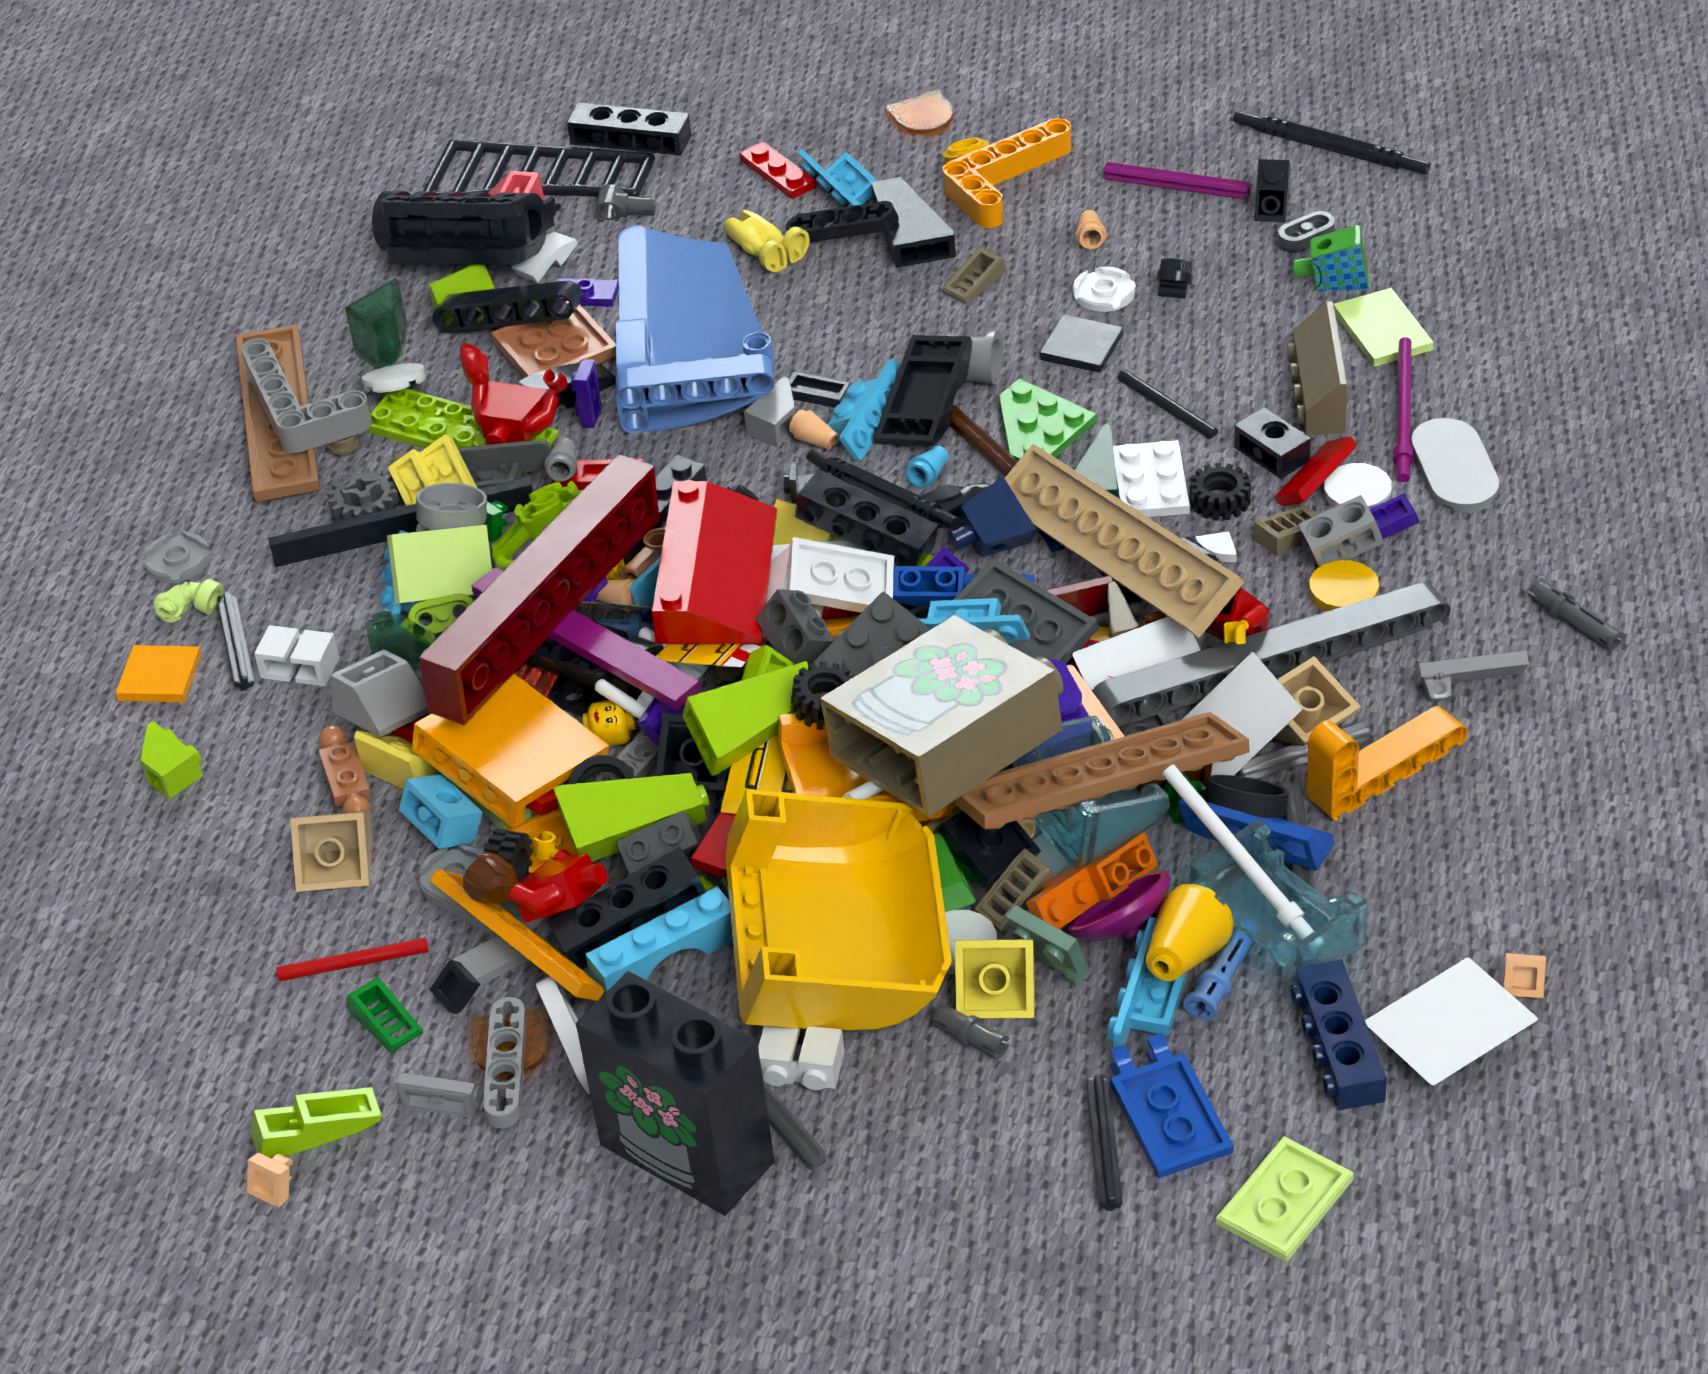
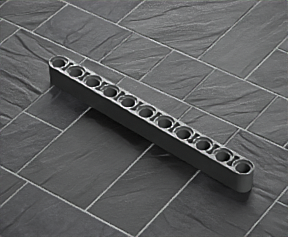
[1092,582,1451,727]

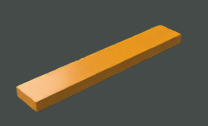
[430,869,605,1001]

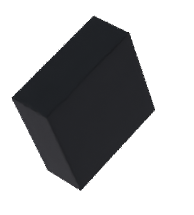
[430,959,480,1014]

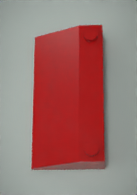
[652,480,777,644]

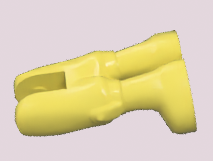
[724,210,810,273]

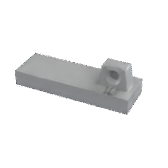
[1414,650,1529,701]

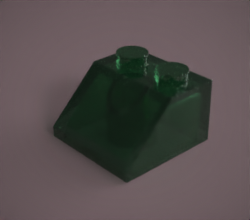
[345,278,408,369]
[365,611,439,667]

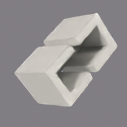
[254,625,339,686]
[758,1026,845,1090]

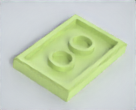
[1334,288,1434,367]
[387,525,492,604]
[1216,1136,1354,1262]

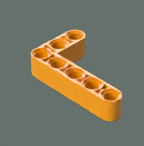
[943,118,1072,228]
[1307,706,1468,821]

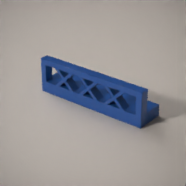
[1178,796,1335,871]

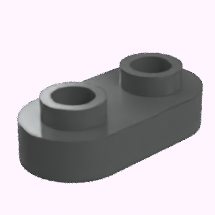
[1278,211,1335,251]

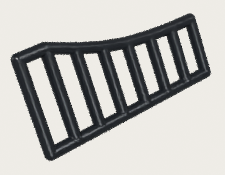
[423,139,655,197]

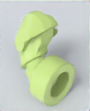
[154,579,224,623]

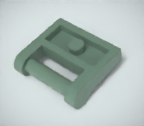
[1006,905,1089,986]

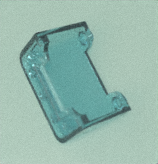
[1013,715,1169,868]
[1190,819,1368,969]

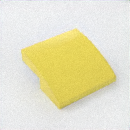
[388,434,477,506]

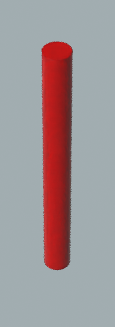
[276,938,429,982]

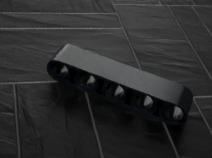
[432,281,583,332]

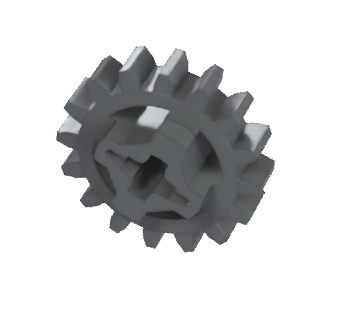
[327,468,400,521]

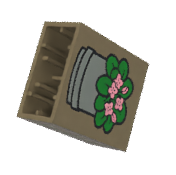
[820,615,1063,817]

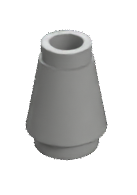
[544,438,577,481]

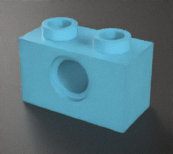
[399,774,483,849]

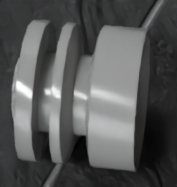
[416,483,487,532]

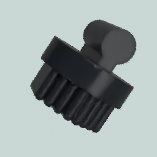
[1156,258,1193,299]

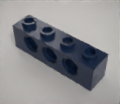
[1290,959,1387,1111]

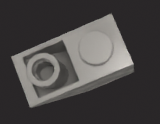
[744,376,796,448]

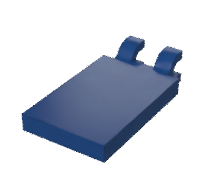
[1110,1033,1234,1179]

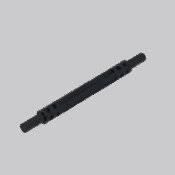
[1233,110,1431,174]
[806,450,961,531]

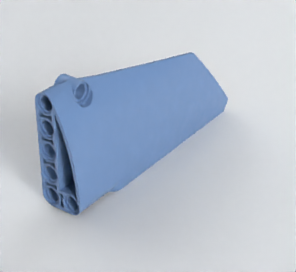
[616,224,775,434]

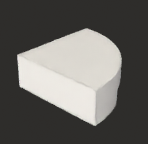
[1195,532,1237,562]

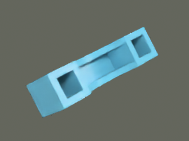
[586,887,733,996]

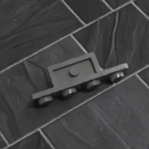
[458,440,551,489]

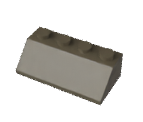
[1287,301,1347,435]

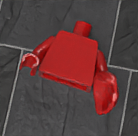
[460,343,568,445]

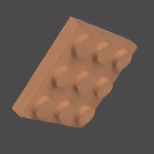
[491,301,616,378]

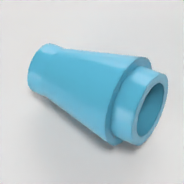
[906,446,949,488]

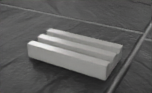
[396,1072,480,1118]

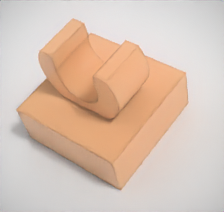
[1503,953,1546,998]
[247,1153,293,1208]

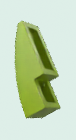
[250,1087,382,1159]

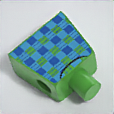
[1294,225,1369,291]

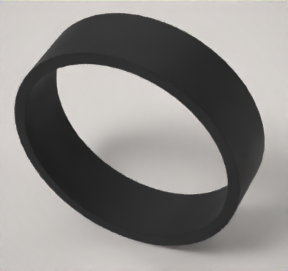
[1204,775,1289,818]

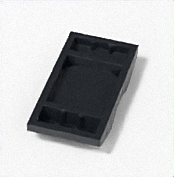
[873,335,972,446]

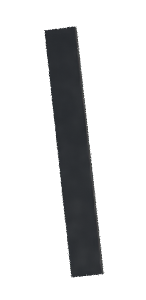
[268,477,533,567]

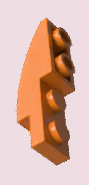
[1026,832,1159,929]

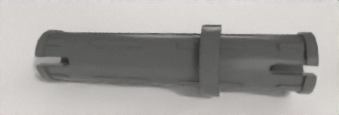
[1528,578,1624,652]

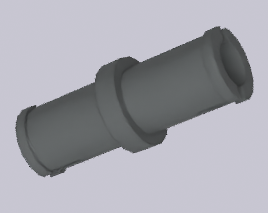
[933,1004,1010,1059]

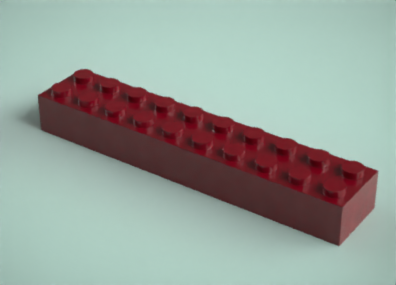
[419,454,660,725]

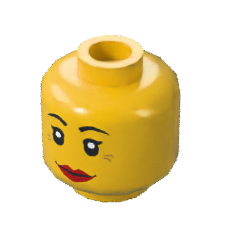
[583,700,637,747]

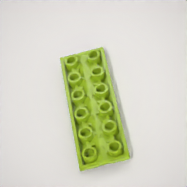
[366,389,559,476]

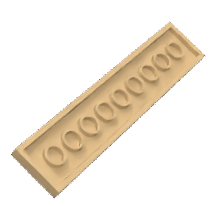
[1005,443,1244,638]

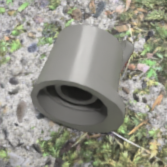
[945,330,1004,385]

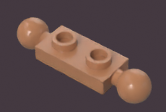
[319,725,371,814]

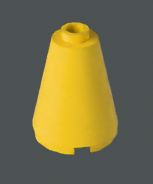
[1146,884,1234,981]

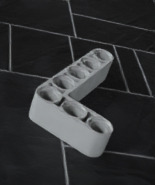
[241,338,372,453]

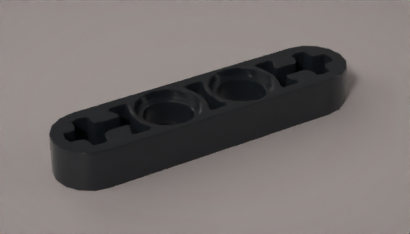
[785,201,899,243]

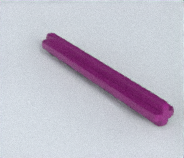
[1103,162,1251,199]

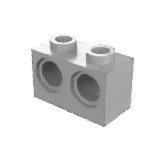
[1298,495,1384,567]

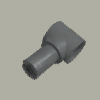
[595,184,656,222]

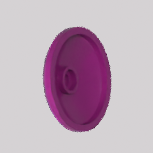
[1067,870,1171,941]

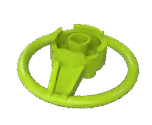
[492,481,583,571]

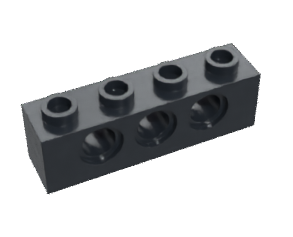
[567,102,692,156]
[795,469,938,566]
[548,847,706,970]

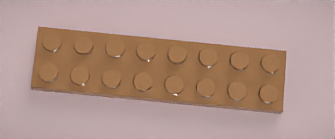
[236,324,320,502]
[953,712,1250,829]

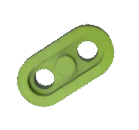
[408,593,474,637]

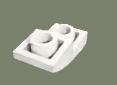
[512,232,578,283]

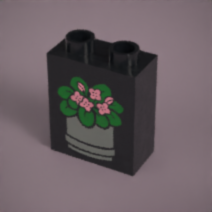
[576,971,775,1216]

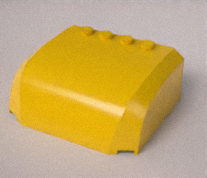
[726,789,952,1030]

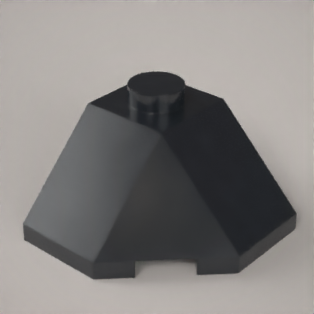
[655,714,729,795]

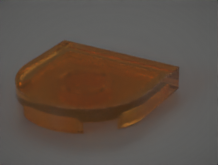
[885,89,954,137]
[471,1008,551,1080]

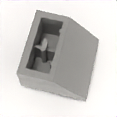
[330,649,429,737]

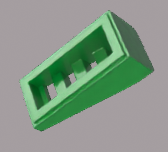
[346,977,423,1054]

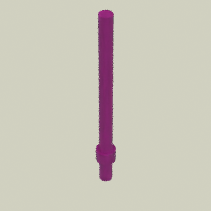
[1393,337,1414,482]

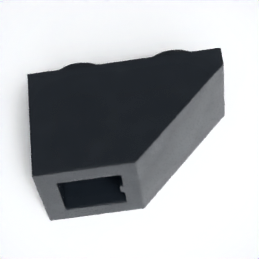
[1254,159,1291,222]

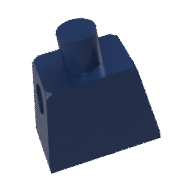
[948,477,1036,558]

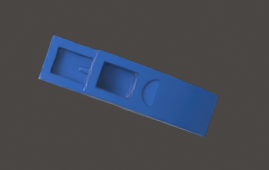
[893,566,1035,607]

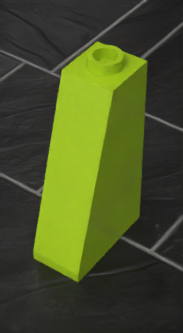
[682,661,822,776]
[553,773,710,862]

